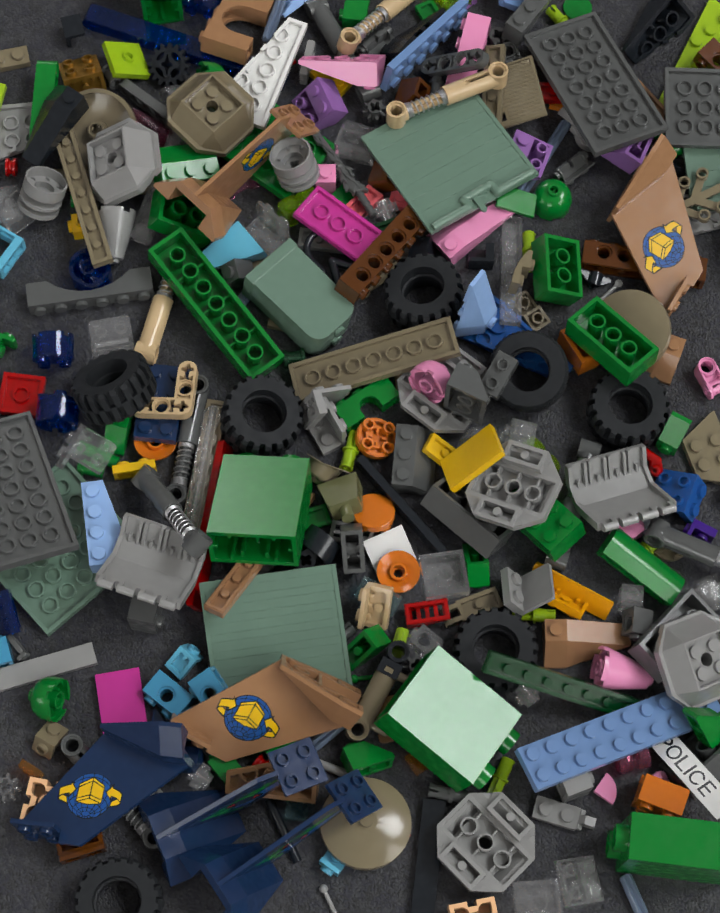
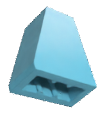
[202,221,268,269]

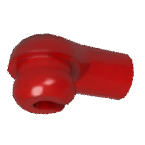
[646,448,663,477]

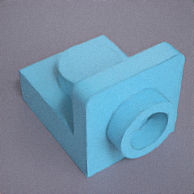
[165,643,204,680]
[319,850,345,877]

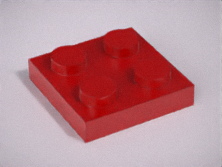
[0,372,47,419]

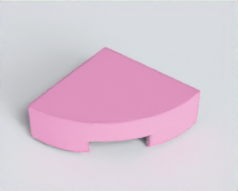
[594,773,617,805]

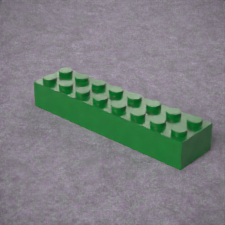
[148,226,285,379]

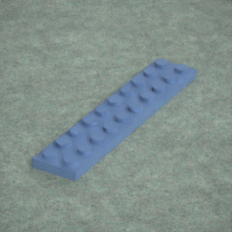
[514,692,720,793]

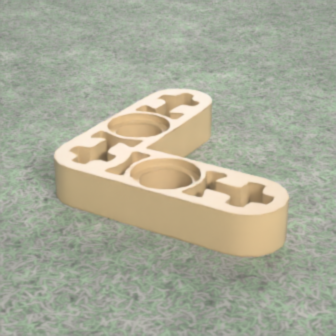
[134,361,199,420]

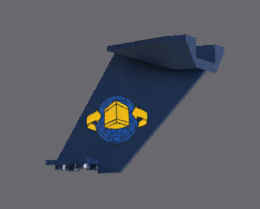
[10,721,206,847]

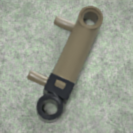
[345,640,410,742]

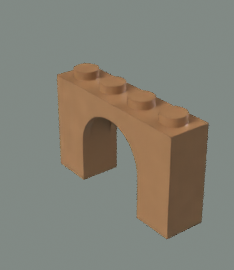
[199,0,274,65]

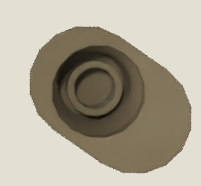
[306,453,350,485]

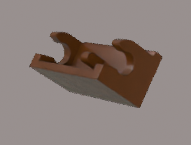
[56,832,107,865]

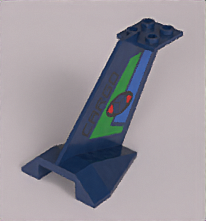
[137,737,329,887]
[179,769,383,913]

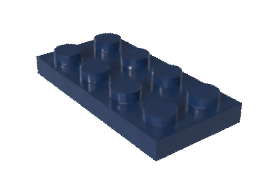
[133,364,189,445]

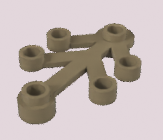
[678,167,720,223]

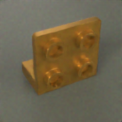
[59,54,107,92]

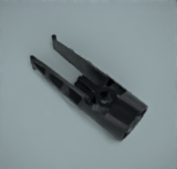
[271,524,342,573]

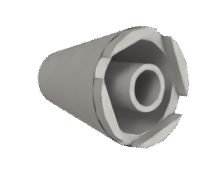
[98,205,136,264]

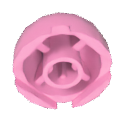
[408,360,450,404]

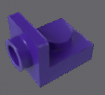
[683,519,718,543]

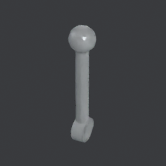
[600,279,623,300]
[319,884,337,913]

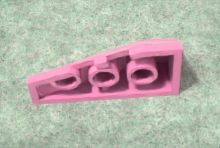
[298,54,386,90]
[426,200,515,265]

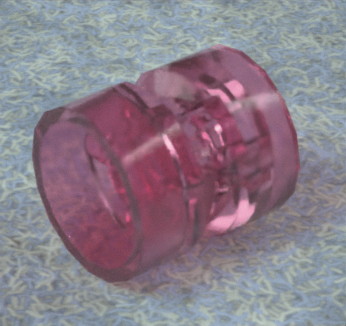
[614,749,651,775]

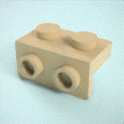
[355,582,394,631]

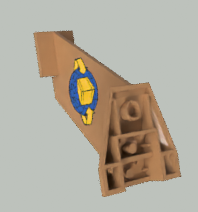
[153,104,320,242]
[606,133,703,317]
[170,654,364,762]

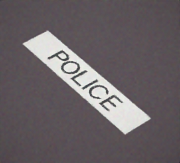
[652,737,720,820]

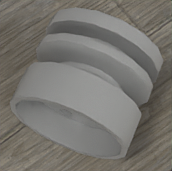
[269,136,320,192]
[17,166,68,221]

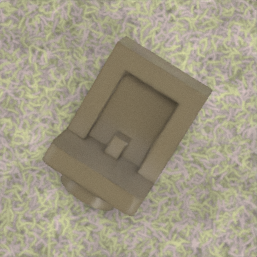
[32,721,69,760]

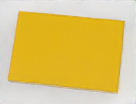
[440,424,505,493]

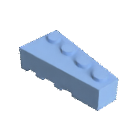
[81,480,121,573]

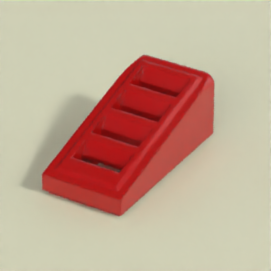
[404,598,451,629]

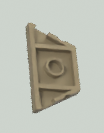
[681,411,720,485]

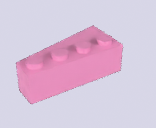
[445,12,491,85]

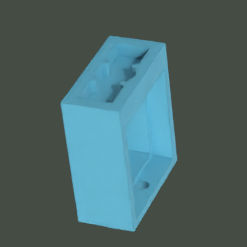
[0,225,27,279]

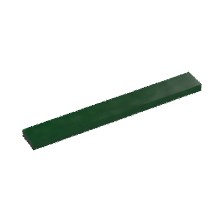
[481,649,642,713]

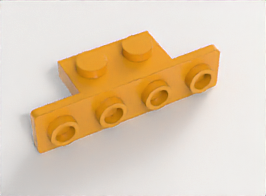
[532,562,614,620]

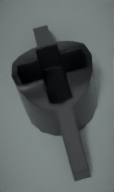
[581,268,612,289]

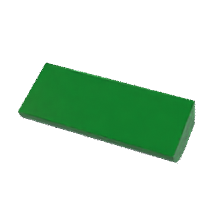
[596,528,685,606]

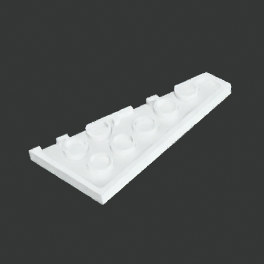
[208,17,308,130]

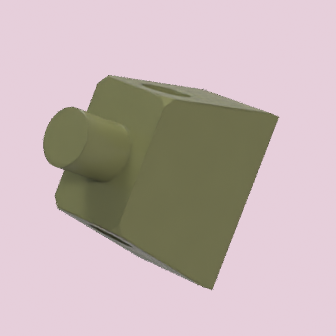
[317,472,363,523]

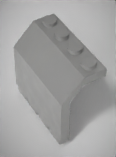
[564,443,677,532]
[94,512,208,611]

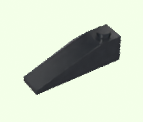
[622,0,695,64]
[380,8,446,67]
[22,85,89,166]

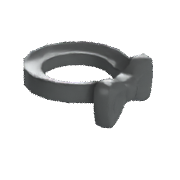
[7,633,31,662]

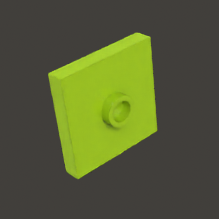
[102,41,151,80]

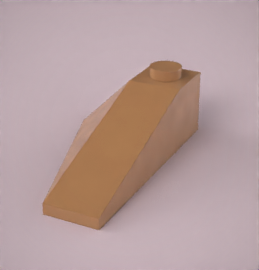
[542,619,631,669]

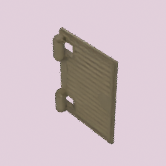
[502,55,547,129]

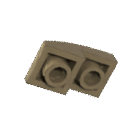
[507,250,535,294]
[508,290,551,331]

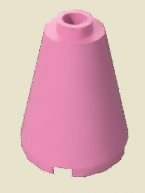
[590,645,654,690]

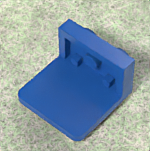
[655,469,707,524]

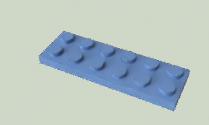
[380,0,469,92]

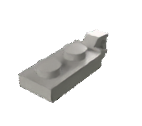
[531,795,596,831]

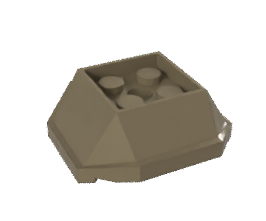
[166,71,254,157]

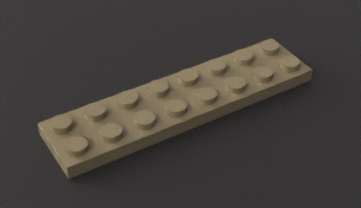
[288,316,461,403]

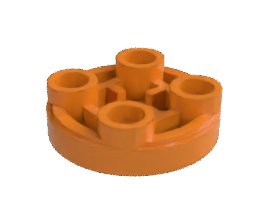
[355,418,396,460]
[353,493,395,532]

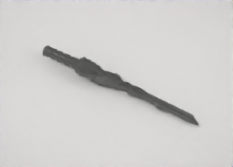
[312,132,377,218]

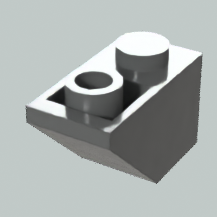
[216,258,254,289]

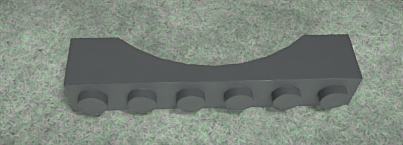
[502,0,552,46]
[25,266,155,316]

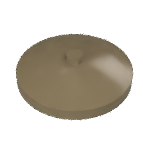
[73,88,137,170]
[603,289,671,366]
[320,777,412,870]

